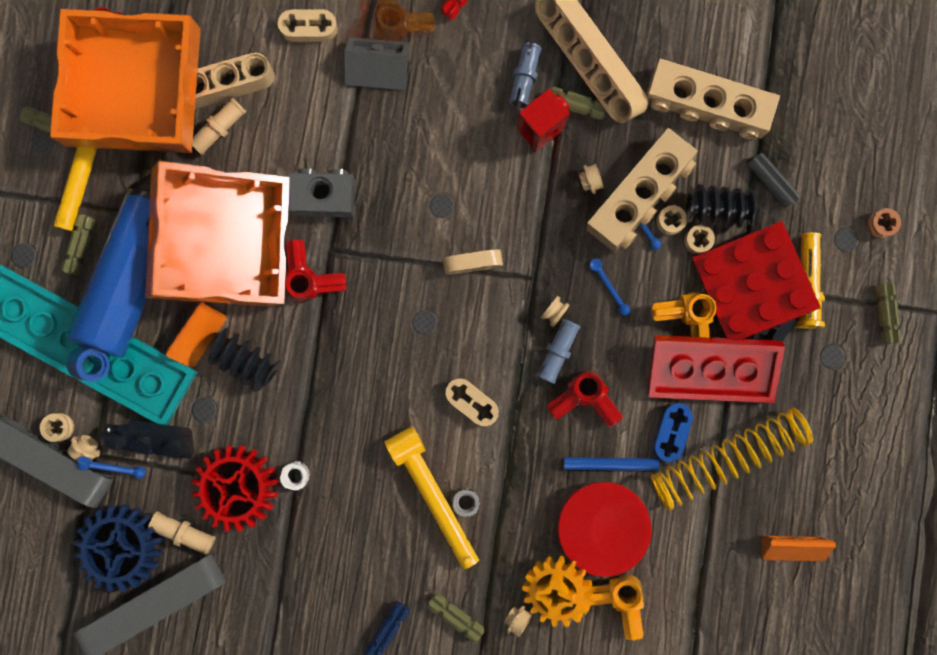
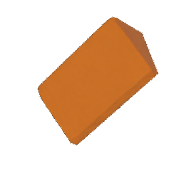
[166,302,227,368]
[761,535,836,561]

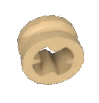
[656,205,687,235]
[684,225,715,255]
[541,295,570,327]
[40,413,74,442]

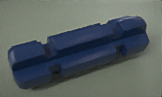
[364,601,409,655]

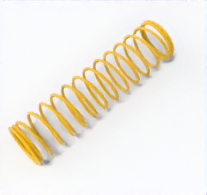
[651,407,813,511]

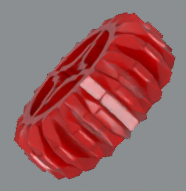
[191,445,279,532]

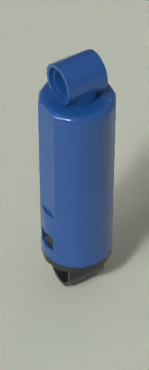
[66,174,151,382]

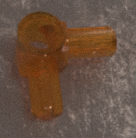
[374,0,435,41]

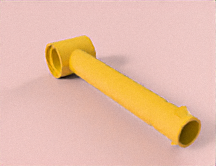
[53,147,97,231]
[384,426,479,570]

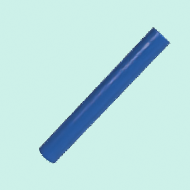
[563,457,659,471]

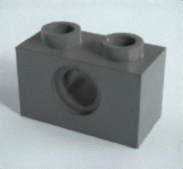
[288,168,355,218]

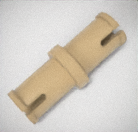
[192,97,247,155]
[148,511,216,556]

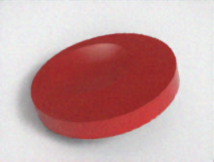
[557,481,652,577]

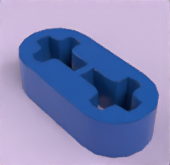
[652,403,693,462]

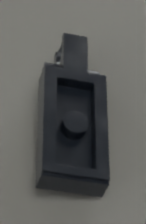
[100,420,194,459]

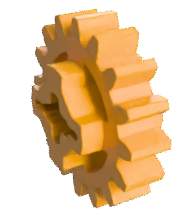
[522,556,594,627]

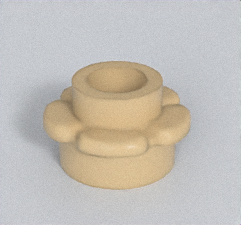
[579,164,604,194]
[68,435,100,461]
[504,606,532,637]

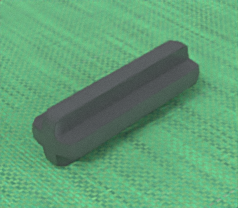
[748,153,800,208]

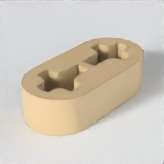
[278,9,338,42]
[442,249,503,275]
[446,378,499,426]

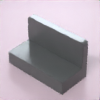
[344,37,410,90]

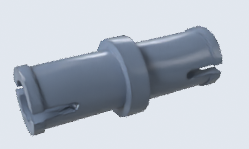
[508,42,542,108]
[537,318,581,384]

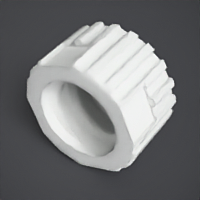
[279,461,310,491]

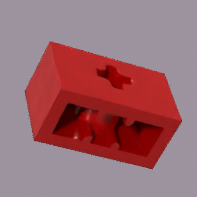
[516,88,570,153]

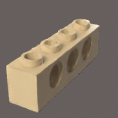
[646,58,780,140]
[586,128,698,253]

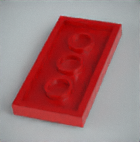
[647,335,785,403]

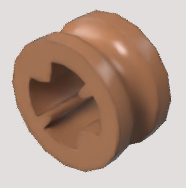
[867,208,901,238]

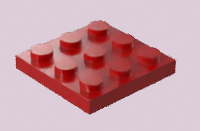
[692,221,821,339]

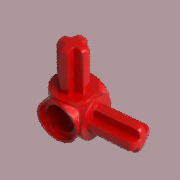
[285,239,346,302]
[547,370,623,427]

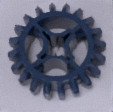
[73,504,163,592]

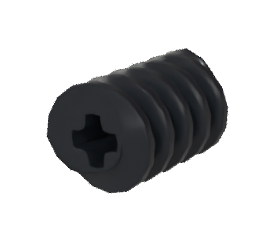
[686,184,757,228]
[208,327,282,392]

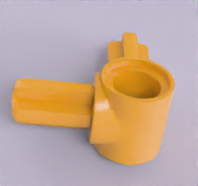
[651,292,716,338]
[588,574,644,641]

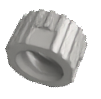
[452,488,480,517]

